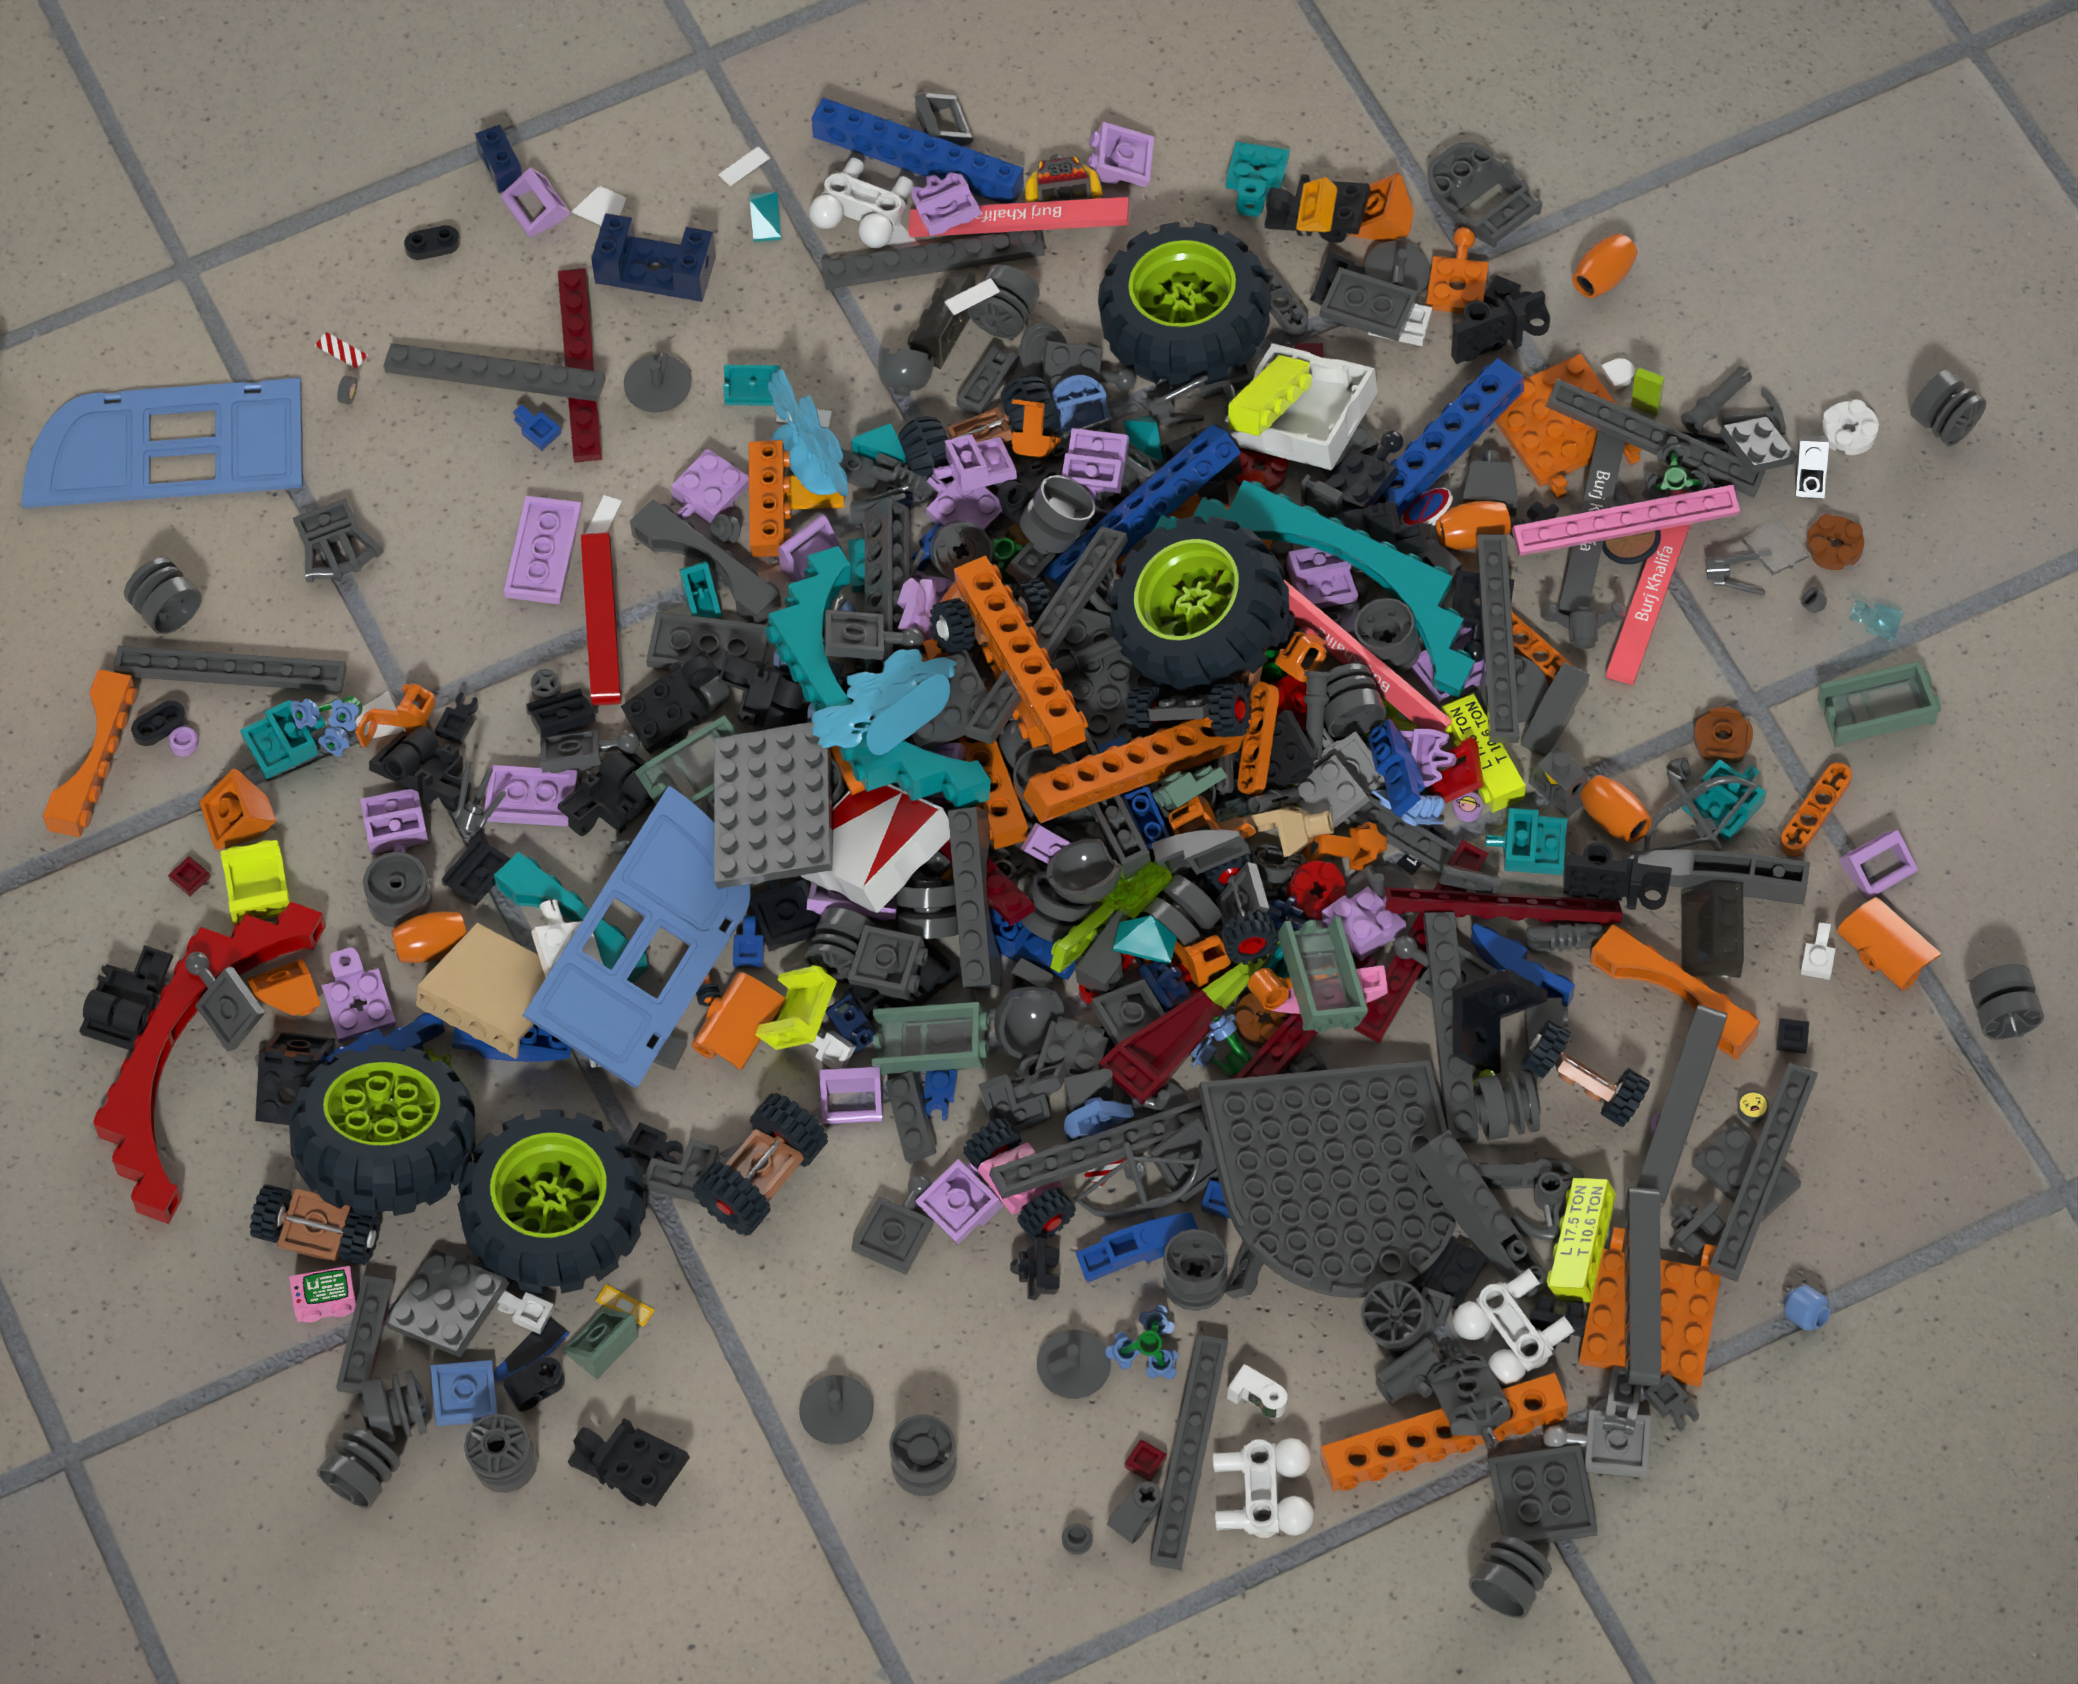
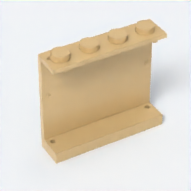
[416,923,546,1059]

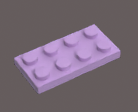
[504,496,582,605]

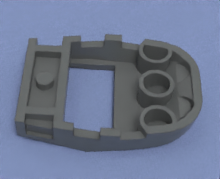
[1427,142,1542,248]

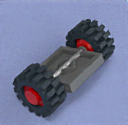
[1125,683,1252,738]
[1204,850,1279,965]

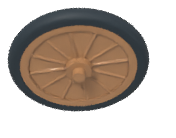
[1602,530,1661,565]

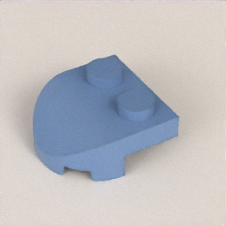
[1050,375,1112,435]
[1064,1098,1134,1143]

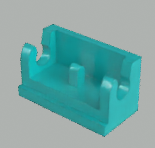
[723,365,781,406]

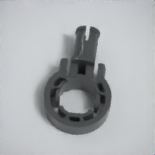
[1250,843,1309,883]

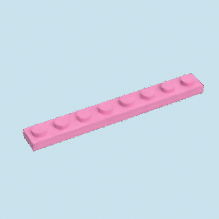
[1512,485,1740,556]

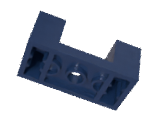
[591,213,716,302]

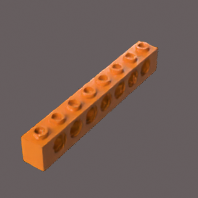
[954,555,1088,754]
[921,639,1028,850]
[1023,717,1245,823]
[1320,1373,1568,1491]

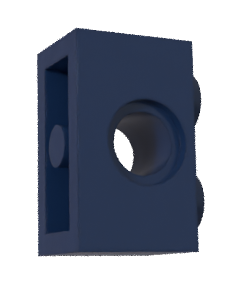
[475,124,522,194]

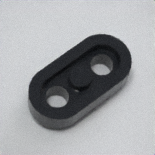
[404,225,460,260]
[131,701,187,746]

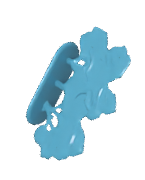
[768,369,848,496]
[812,649,957,755]

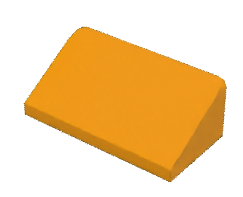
[1296,177,1337,232]
[787,476,844,509]

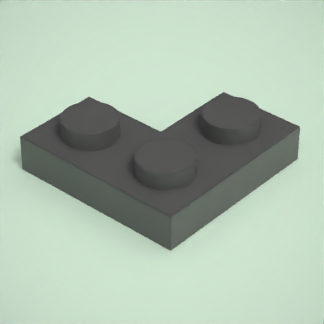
[978,1074,1051,1131]
[643,1139,719,1204]

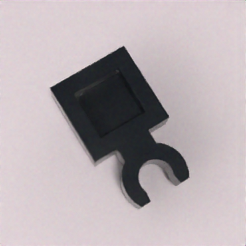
[1484,275,1533,306]
[435,692,479,745]
[627,1122,684,1164]

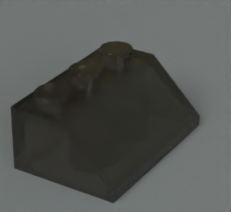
[907,273,976,370]
[1681,881,1744,978]

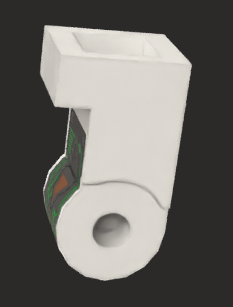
[1227,1364,1287,1419]

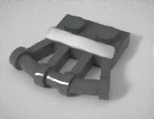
[293,498,383,582]

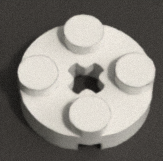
[1821,399,1879,455]

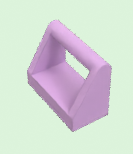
[501,167,571,237]
[778,514,842,582]
[1839,830,1918,899]
[820,1067,883,1124]

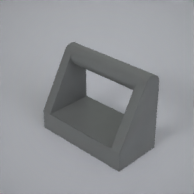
[915,93,974,146]
[1064,1069,1113,1115]

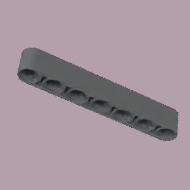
[1637,1005,1728,1204]
[1625,1187,1661,1387]

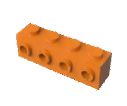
[749,440,792,557]

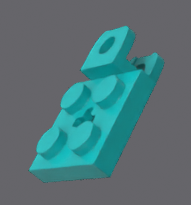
[1226,142,1290,217]

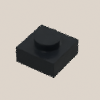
[1776,1018,1810,1054]

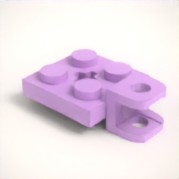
[322,947,396,1043]

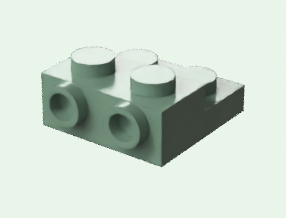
[1152,765,1227,810]

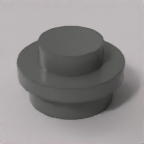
[1062,1524,1093,1555]

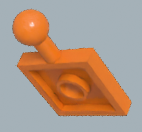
[1426,227,1489,314]

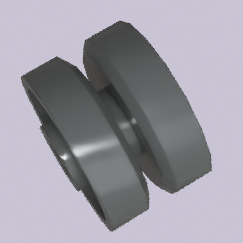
[363,852,432,928]
[1021,871,1093,942]

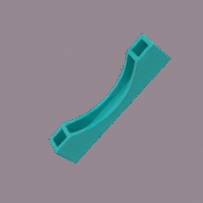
[494,852,648,983]

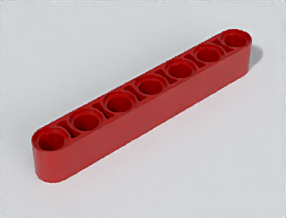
[581,532,621,707]

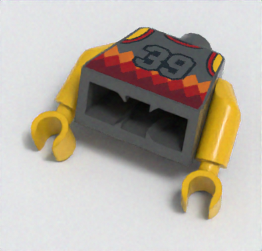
[1025,154,1103,203]

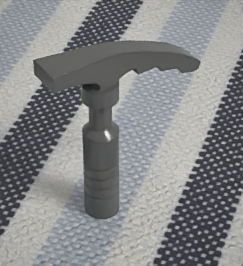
[1721,388,1786,434]

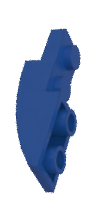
[1368,719,1425,817]
[1096,736,1170,850]
[989,907,1079,980]
[1471,923,1575,1007]
[326,1013,445,1066]
[452,1024,572,1062]
[1075,1212,1199,1283]

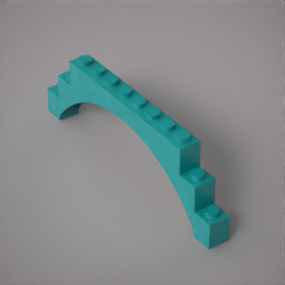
[1146,480,1475,699]
[765,546,991,810]

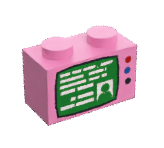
[289,1266,357,1323]

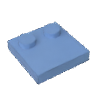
[430,1360,497,1426]

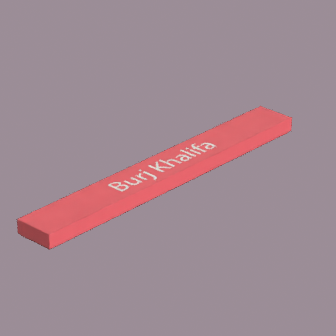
[908,197,1130,237]
[1606,489,1691,686]
[1284,580,1452,733]

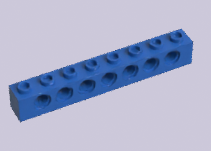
[811,97,1024,204]
[1348,358,1524,518]
[1042,425,1241,592]

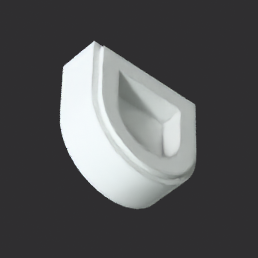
[1601,358,1635,391]

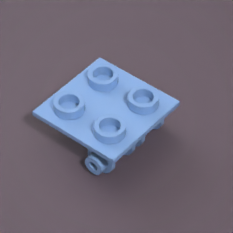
[1372,790,1445,826]

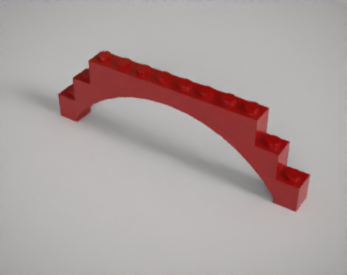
[93,901,326,1224]

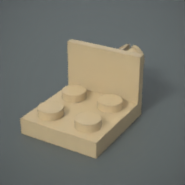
[1218,805,1334,857]

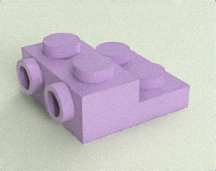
[1087,122,1154,187]
[1321,886,1406,961]
[915,1159,1004,1245]

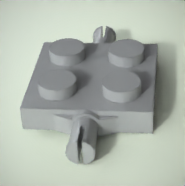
[1312,728,1385,799]

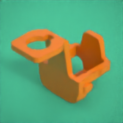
[1012,399,1061,457]
[1274,632,1327,683]
[356,683,436,747]
[1168,795,1256,840]
[1303,822,1387,871]
[1143,934,1231,987]

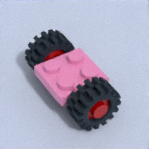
[963,1118,1076,1242]

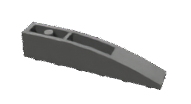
[1630,850,1810,905]
[1411,1130,1548,1298]

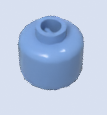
[1784,1285,1831,1331]

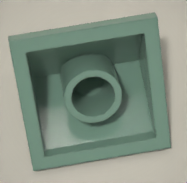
[562,1307,638,1379]

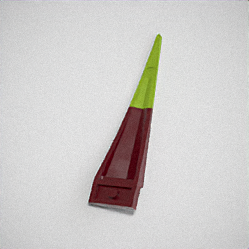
[1098,942,1280,1105]

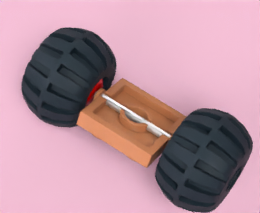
[898,375,1060,483]

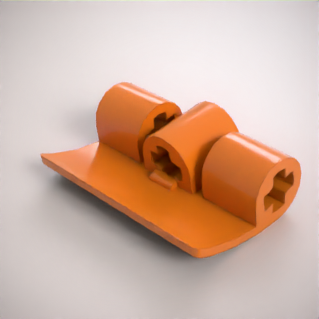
[1837,897,1941,991]
[691,972,785,1070]

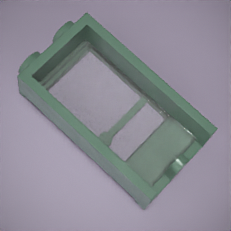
[1818,661,1941,747]
[635,715,738,804]
[1277,916,1368,1032]
[872,1002,989,1076]

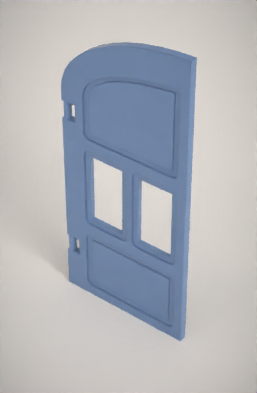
[21,378,302,508]
[522,786,751,1088]

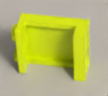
[220,840,290,926]
[755,966,837,1050]

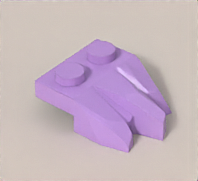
[911,172,982,236]
[897,577,939,652]
[1383,729,1457,790]

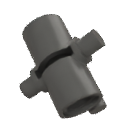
[1376,1337,1441,1404]

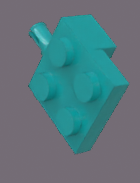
[240,699,326,779]
[1682,759,1766,842]
[1485,808,1567,875]

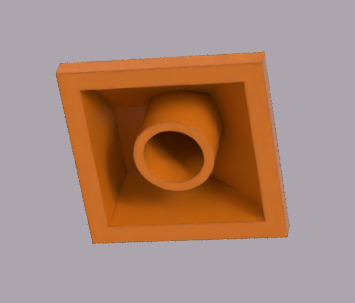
[1349,173,1414,242]
[199,769,276,850]
[246,958,321,1016]

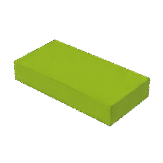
[1631,367,1665,416]

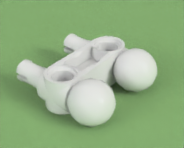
[808,158,913,248]
[1453,1269,1575,1388]
[1213,1438,1314,1538]

